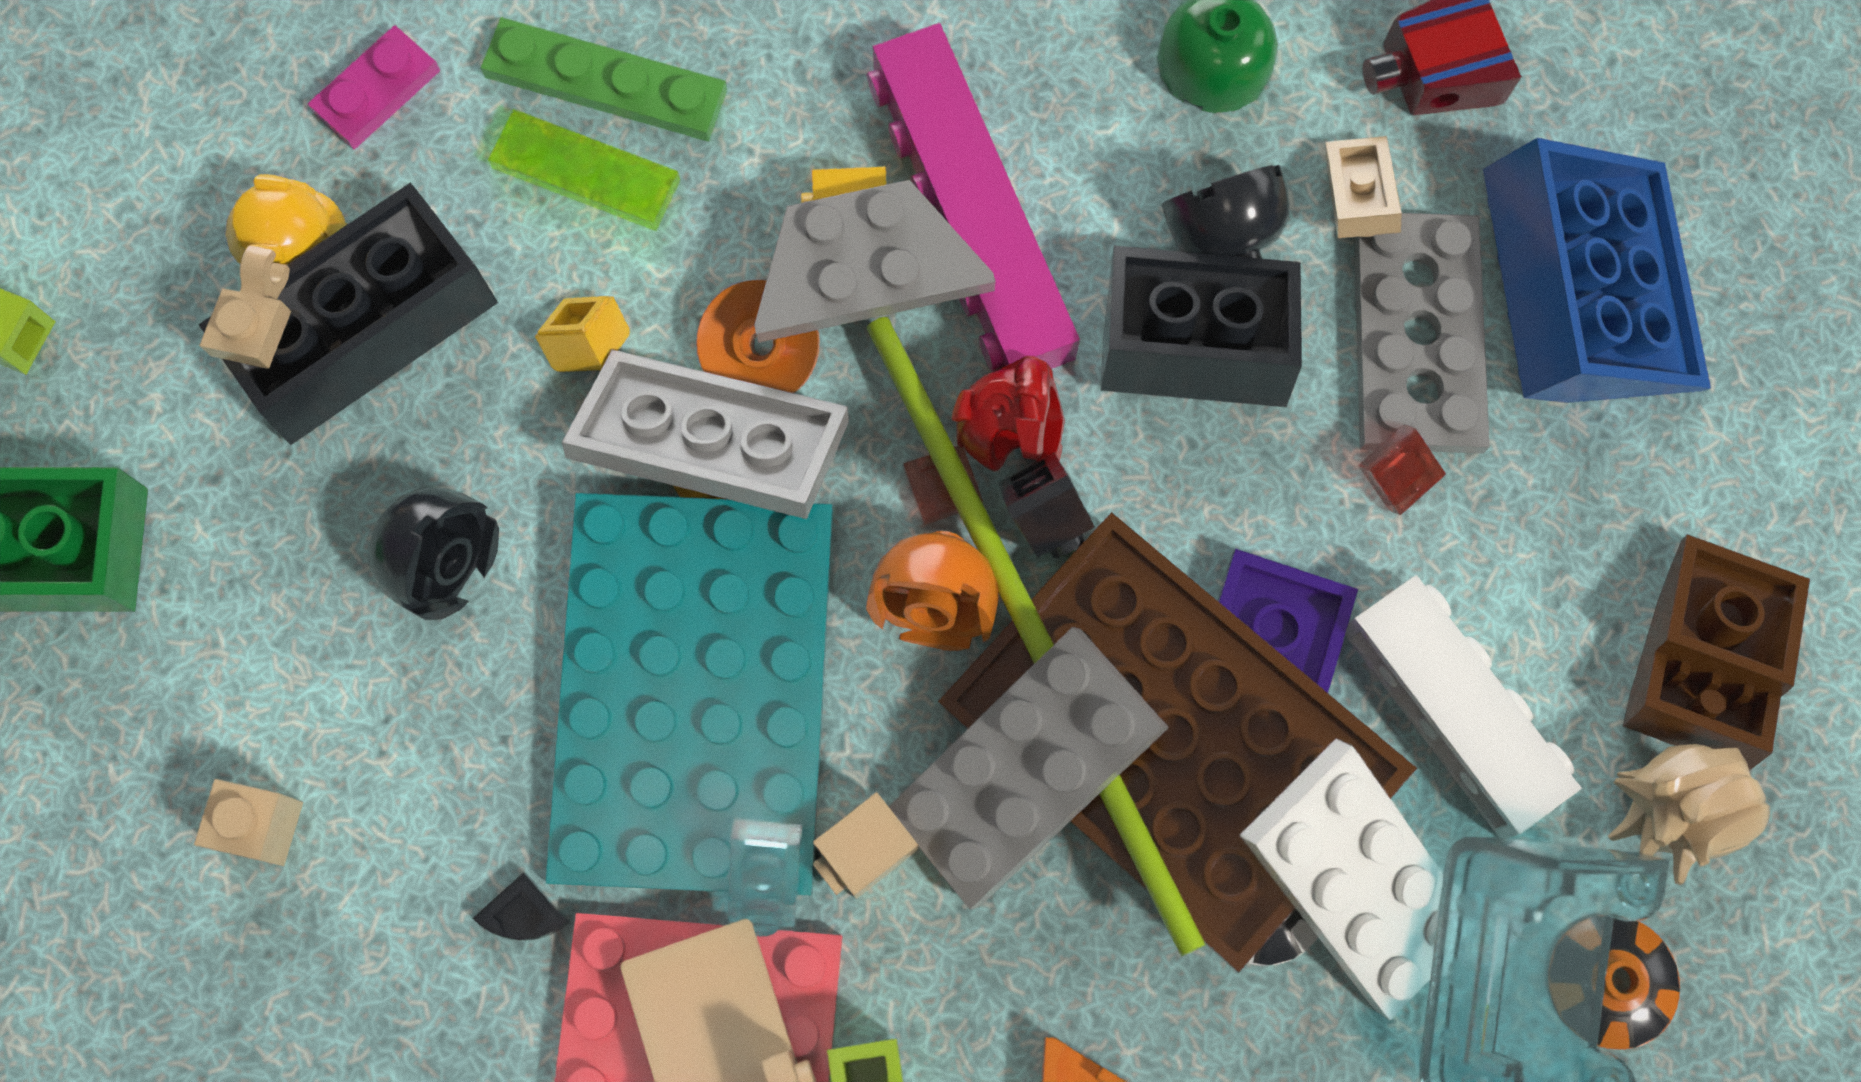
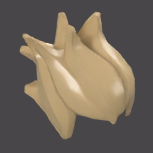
[1608,744,1770,885]

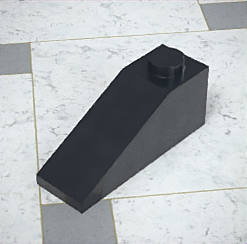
[999,453,1095,558]

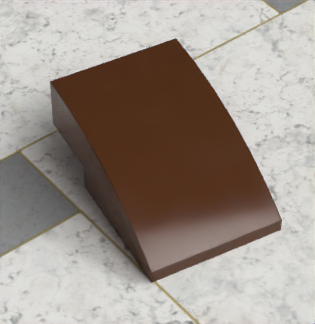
[1623,534,1810,771]

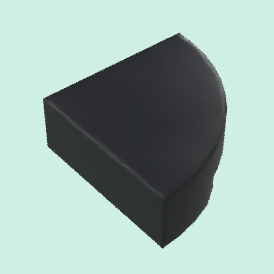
[473,872,570,941]

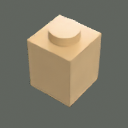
[194,779,303,866]
[812,792,918,899]

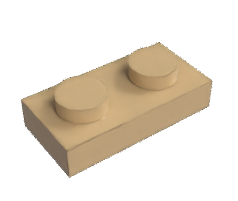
[1326,136,1402,238]

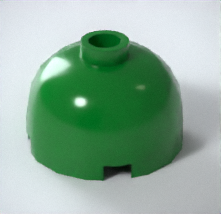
[1157,0,1278,113]

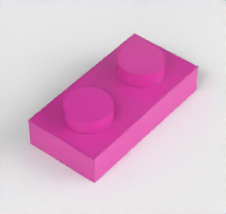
[307,25,441,150]

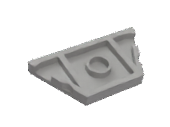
[754,180,996,343]

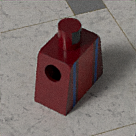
[1362,0,1522,116]

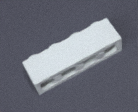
[1345,575,1582,840]

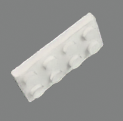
[1240,739,1480,1021]

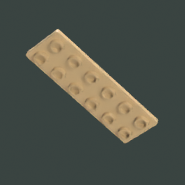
[621,919,816,1082]

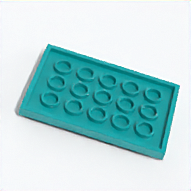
[545,493,833,896]

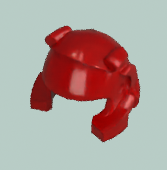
[952,355,1065,472]

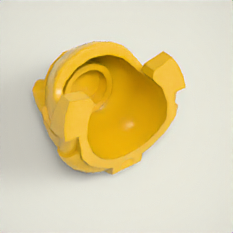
[225,174,347,265]

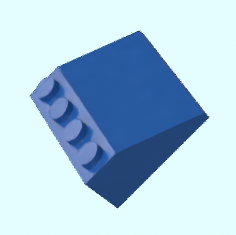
[1483,138,1711,403]

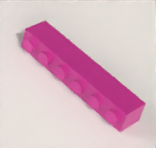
[866,22,1080,371]

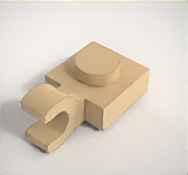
[199,245,291,369]

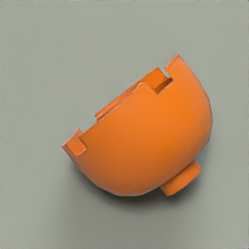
[866,531,999,651]

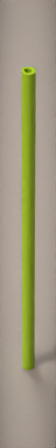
[867,317,1206,957]

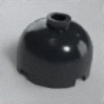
[1161,164,1290,259]
[369,487,499,620]

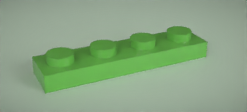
[480,17,727,142]

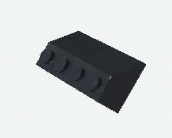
[198,182,499,445]

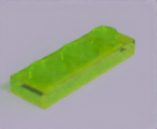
[488,109,681,231]

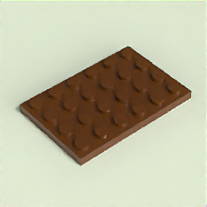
[938,512,1417,974]

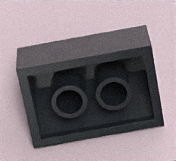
[1100,246,1302,407]

